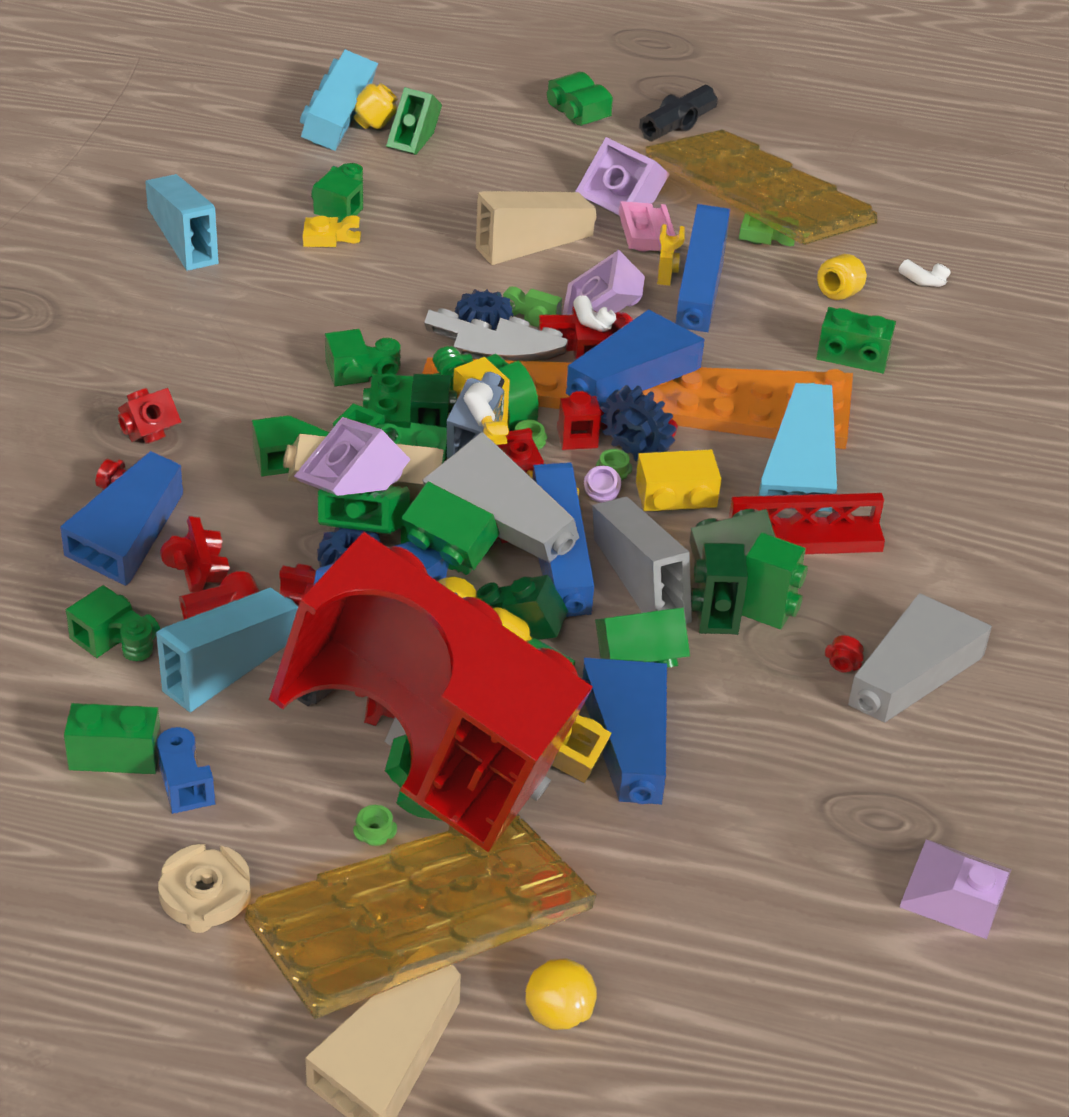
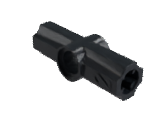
[639,84,718,142]

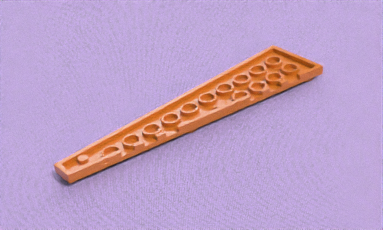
[422,357,853,449]

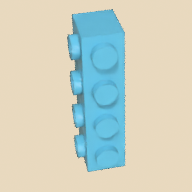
[300,50,378,151]

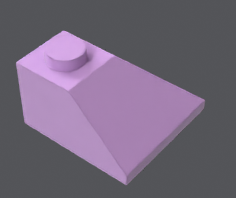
[575,137,669,216]
[562,250,645,315]
[294,417,411,496]
[900,839,1011,939]

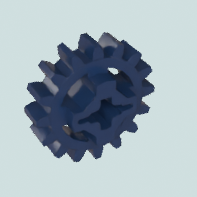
[600,385,677,462]

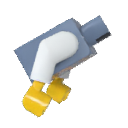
[447,372,509,458]

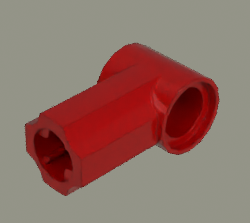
[179,571,260,620]

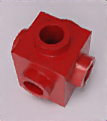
[118,388,182,444]

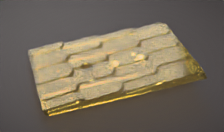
[645,129,877,245]
[244,814,597,1019]

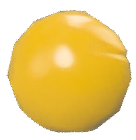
[525,958,597,1030]

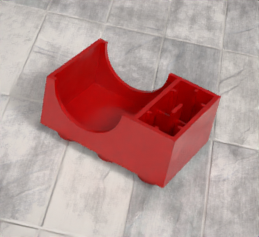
[269,532,593,852]

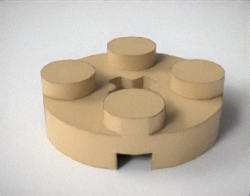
[158,844,251,933]

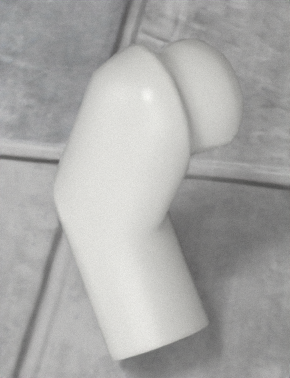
[899,259,950,287]
[573,295,616,332]

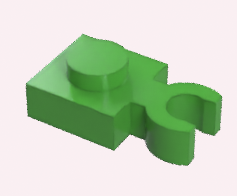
[739,211,799,246]
[503,286,562,328]

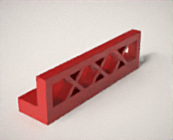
[729,493,885,554]

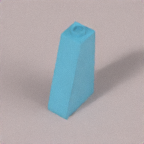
[145,174,219,271]
[758,383,837,512]
[156,587,298,713]

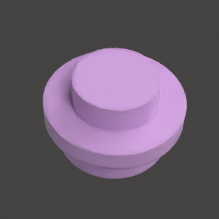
[584,466,621,502]

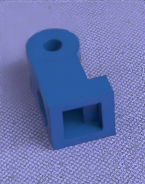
[157,727,216,814]

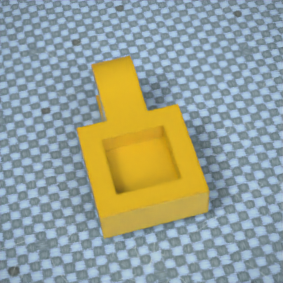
[303,215,361,247]
[657,224,685,286]

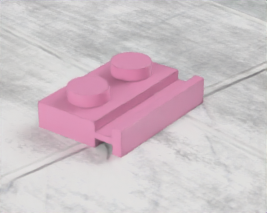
[618,201,676,252]

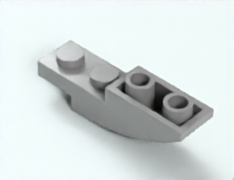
[424,308,568,361]

